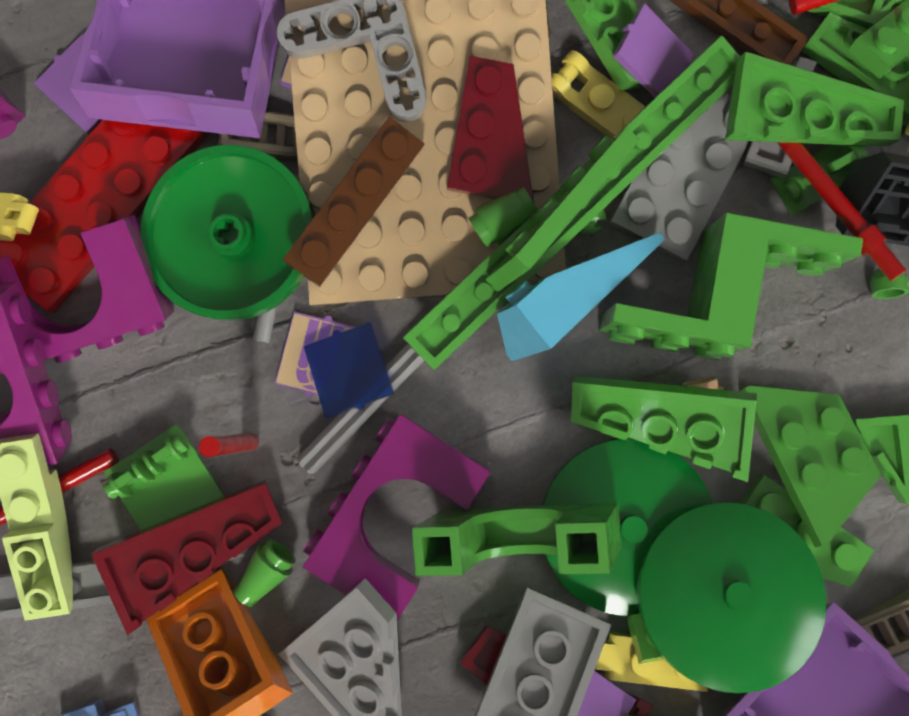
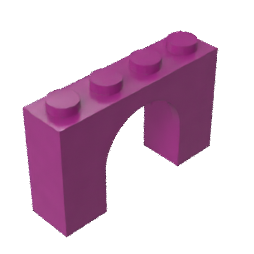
[0,215,173,374]
[0,281,72,465]
[303,414,491,621]

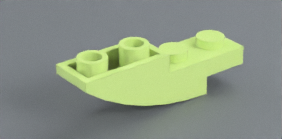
[0,433,73,621]

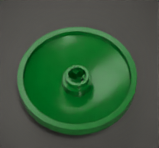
[140,145,315,321]
[542,439,713,616]
[637,502,826,693]

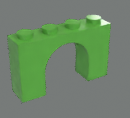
[412,503,622,576]

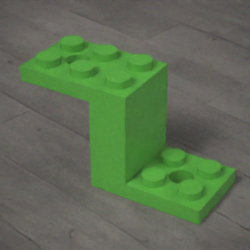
[599,213,863,360]

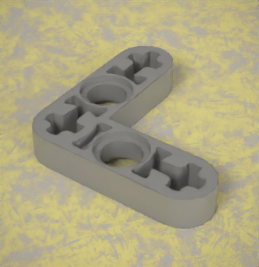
[277,0,427,122]

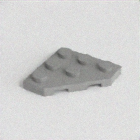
[279,578,402,716]

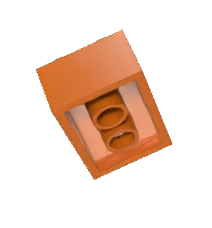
[146,569,293,716]

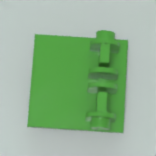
[103,424,225,530]

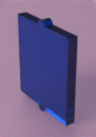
[303,322,395,418]

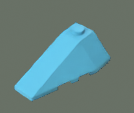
[497,233,665,361]

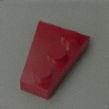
[447,56,534,202]

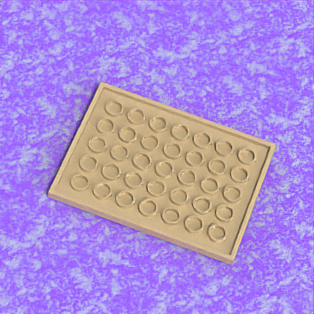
[285,0,566,306]

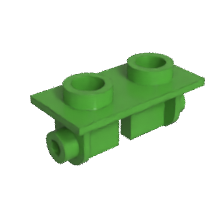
[770,144,868,216]

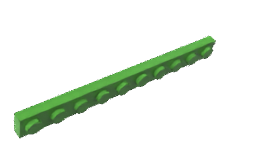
[402,36,740,370]

